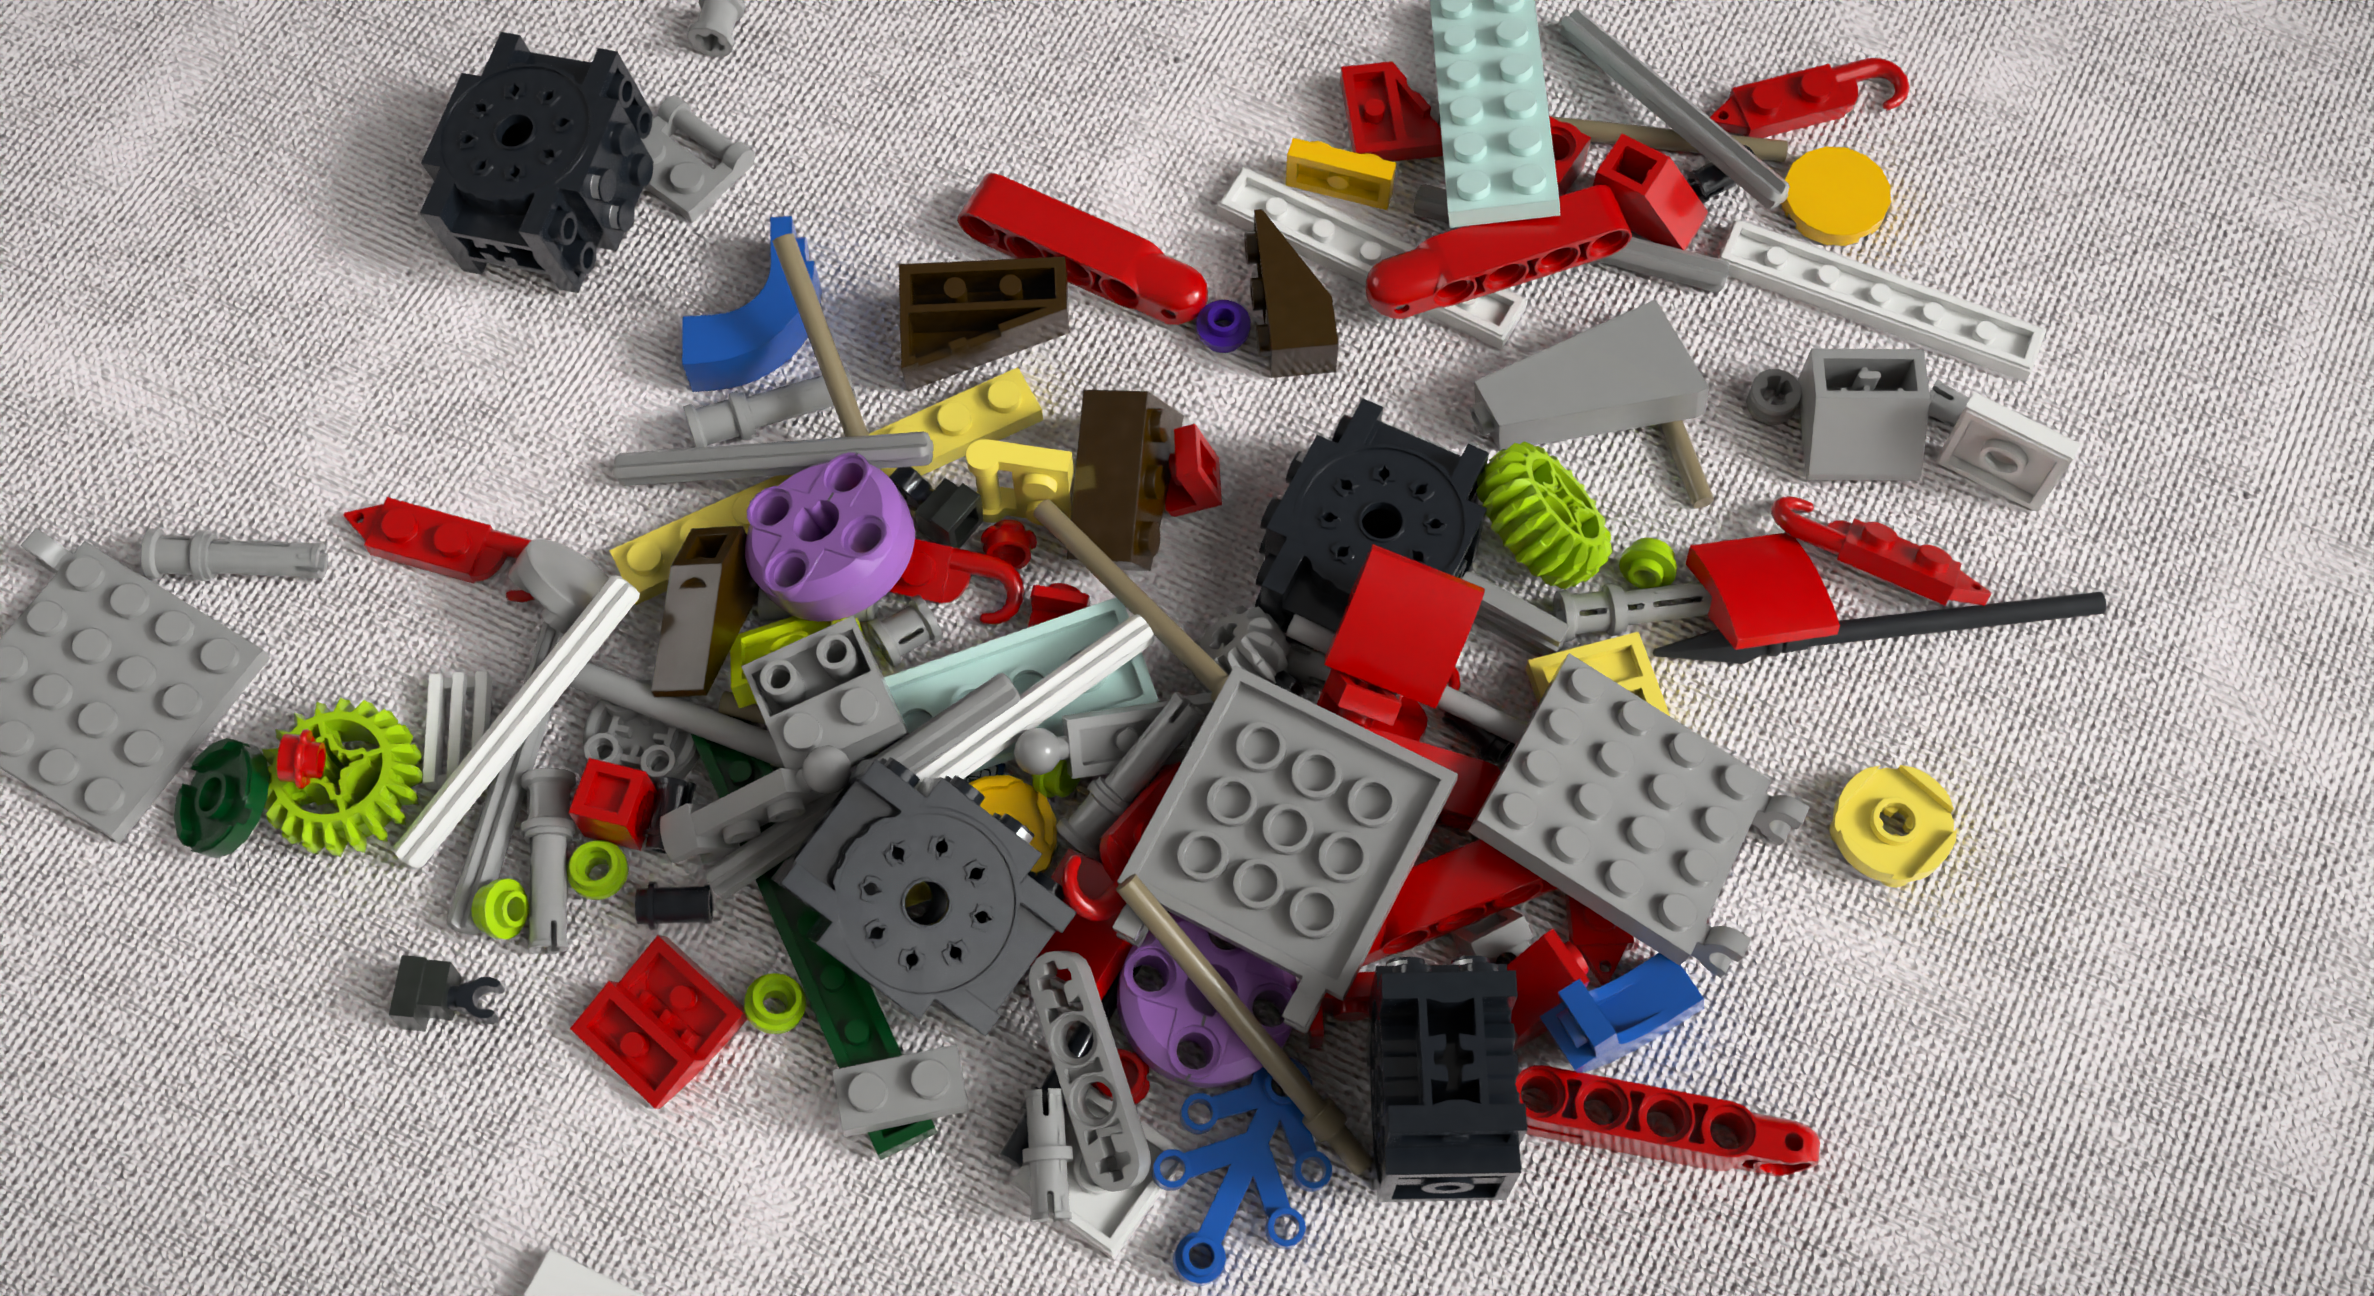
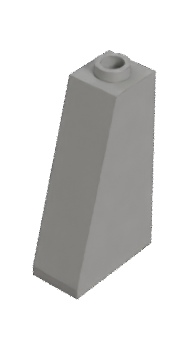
[1469,299,1709,451]

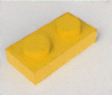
[1286,138,1396,210]

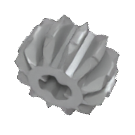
[1193,605,1291,693]

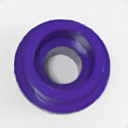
[1196,300,1251,353]

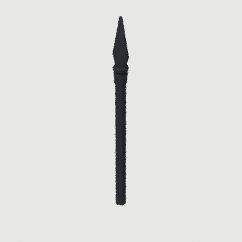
[1652,592,2106,664]

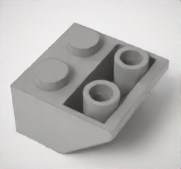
[1797,348,1930,481]
[741,616,909,770]

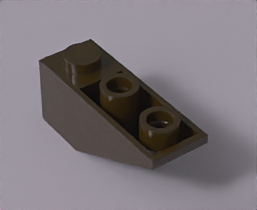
[1244,209,1339,378]
[651,526,760,698]

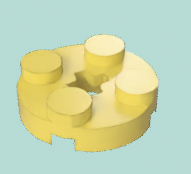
[1829,765,1957,888]

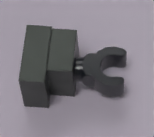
[889,467,984,549]
[389,955,505,1032]

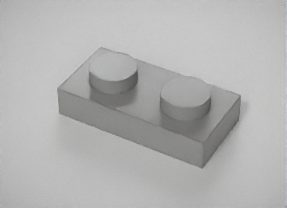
[832,1044,969,1137]

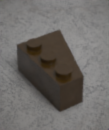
[899,257,1070,392]
[1067,390,1184,571]

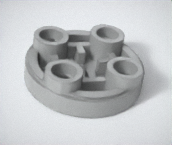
[508,539,609,634]
[583,680,700,791]

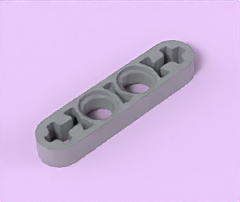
[1028,951,1151,1192]

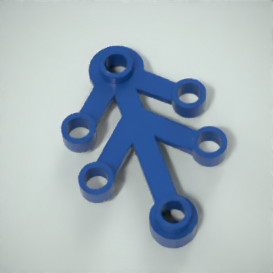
[1152,1057,1332,1287]

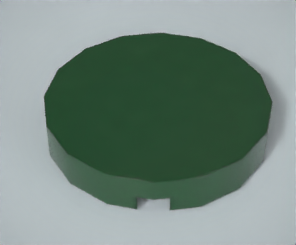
[174,738,270,859]

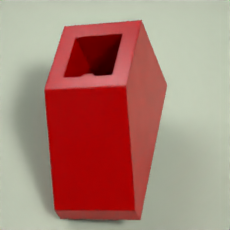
[1593,133,1708,251]
[1507,929,1590,1051]

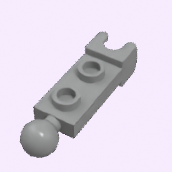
[1014,693,1214,779]
[660,745,851,864]

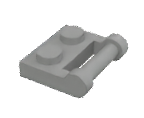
[641,95,755,223]

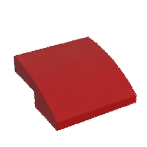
[1686,533,1840,650]
[1324,544,1485,709]
[570,935,748,1109]

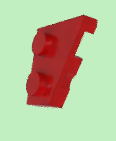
[1340,61,1443,162]

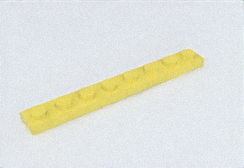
[609,367,1043,605]

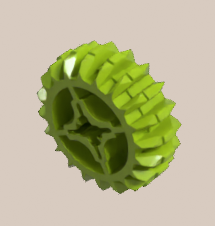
[1476,441,1612,590]
[262,697,423,857]

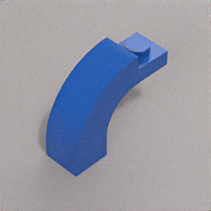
[682,216,822,392]
[1540,953,1704,1073]

